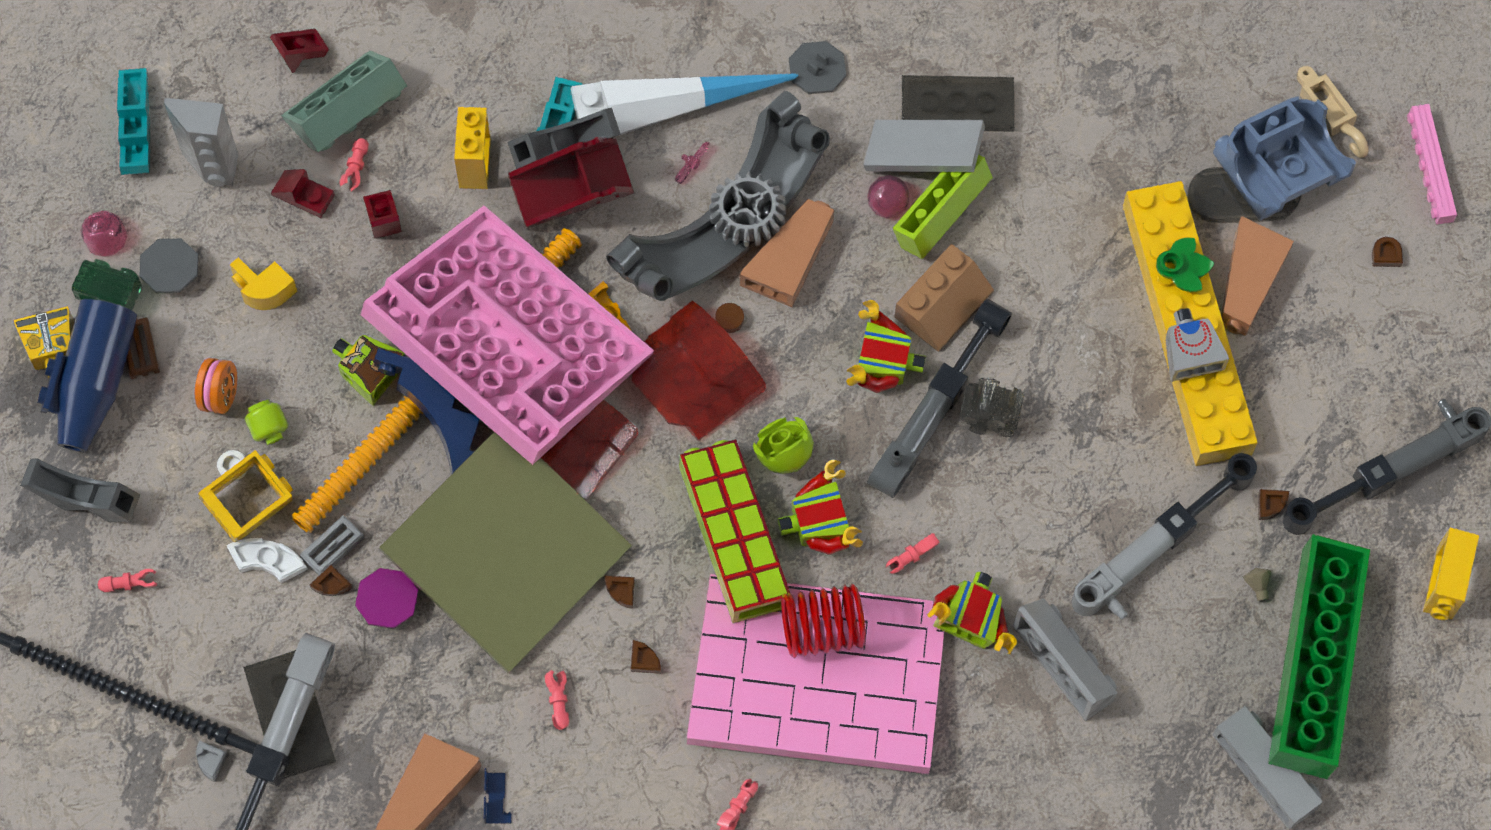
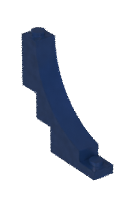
[374,348,479,475]

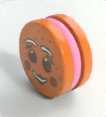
[195,358,238,414]

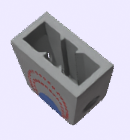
[1166,308,1229,382]

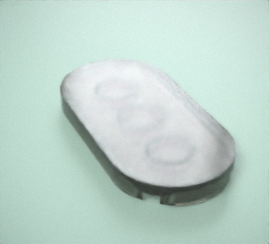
[1187,167,1302,223]

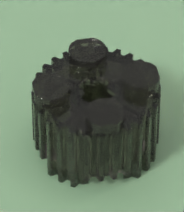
[960,378,1024,437]

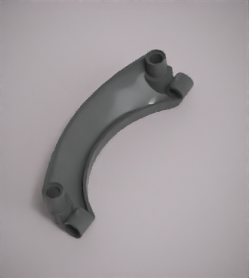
[606,91,830,301]

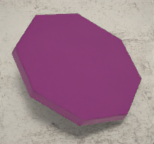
[355,568,418,629]

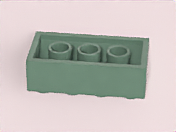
[281,50,407,152]

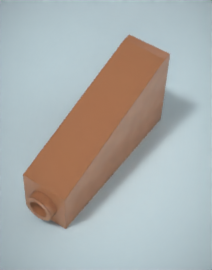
[740,199,834,307]
[1221,216,1294,336]
[375,733,481,830]

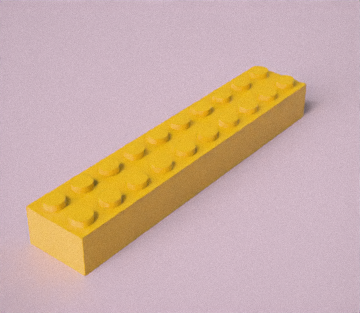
[1123,181,1258,466]

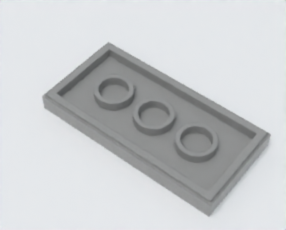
[863,120,985,172]

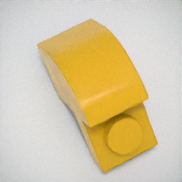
[229,257,297,310]

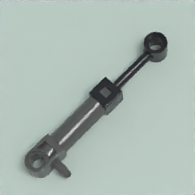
[867,298,1012,498]
[1282,399,1491,535]

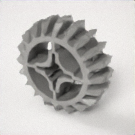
[709,172,786,248]

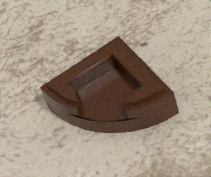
[1258,489,1290,520]
[310,565,353,596]
[605,576,635,609]
[631,640,661,674]

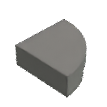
[196,741,228,782]

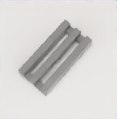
[300,515,364,576]

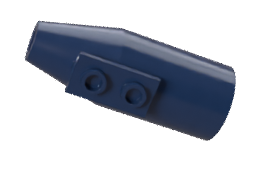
[37,299,138,452]

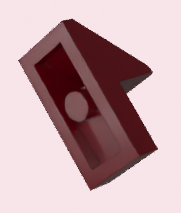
[270,28,329,73]
[271,169,335,218]
[363,190,402,239]

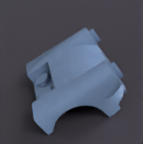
[1213,96,1356,221]

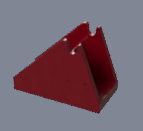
[508,137,634,229]

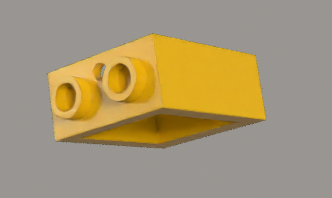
[454,107,491,189]
[198,450,293,542]
[1423,527,1479,620]

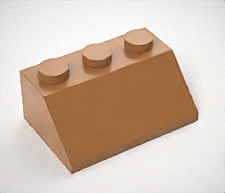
[894,244,994,352]

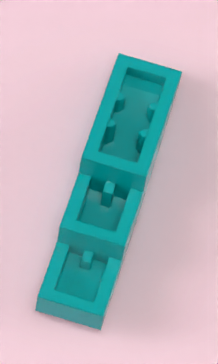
[117,68,150,175]
[537,76,583,131]

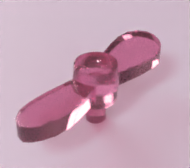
[675,141,710,184]

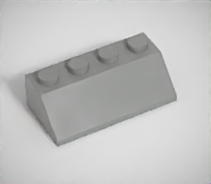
[164,98,239,187]
[1013,598,1117,721]

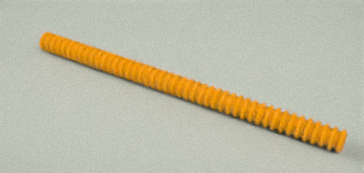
[292,228,582,533]

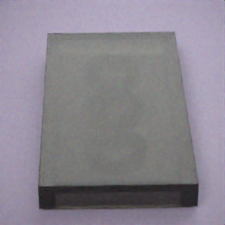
[901,75,1015,132]
[243,650,336,779]

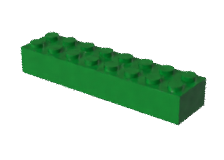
[1268,534,1370,779]

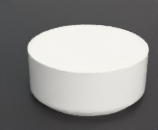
[217,450,247,481]

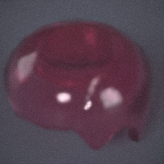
[867,175,910,219]
[80,210,127,257]

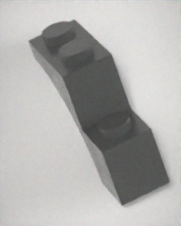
[507,107,621,169]
[20,458,140,522]

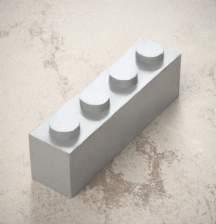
[1213,706,1323,830]

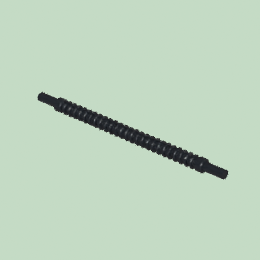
[0,631,257,755]

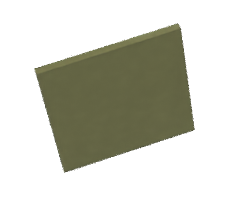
[379,432,632,674]

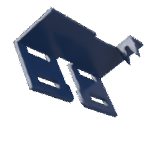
[483,767,511,824]

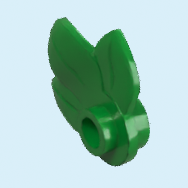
[1156,238,1214,292]

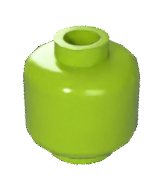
[245,399,288,445]

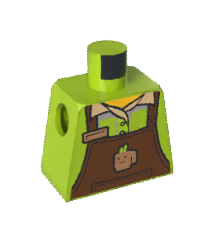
[332,335,405,406]

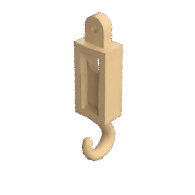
[1297,66,1369,158]

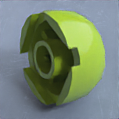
[753,417,814,474]

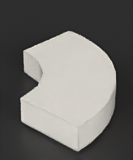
[226,538,307,583]

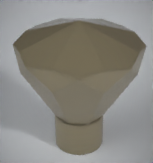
[1243,568,1271,601]

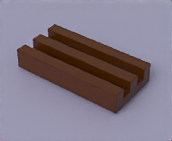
[126,317,160,379]

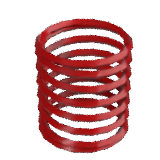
[781,583,866,659]

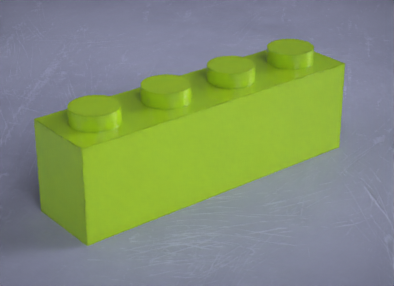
[892,154,993,260]

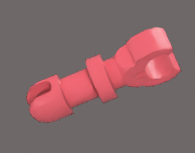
[340,138,369,191]
[886,533,940,574]
[97,569,158,592]
[545,670,569,730]
[717,779,758,830]

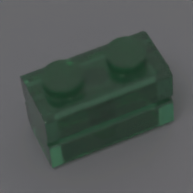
[71,259,142,310]

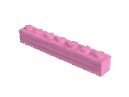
[1407,104,1457,225]

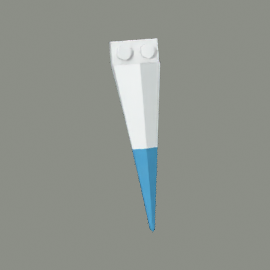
[571,74,798,135]

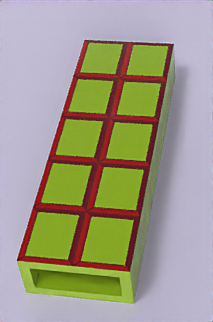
[679,440,790,623]

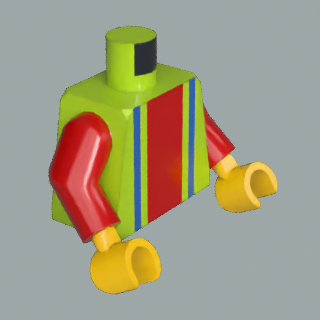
[846,300,926,393]
[778,460,863,555]
[927,572,1017,654]

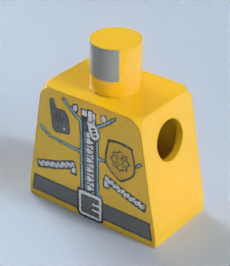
[14,306,74,378]

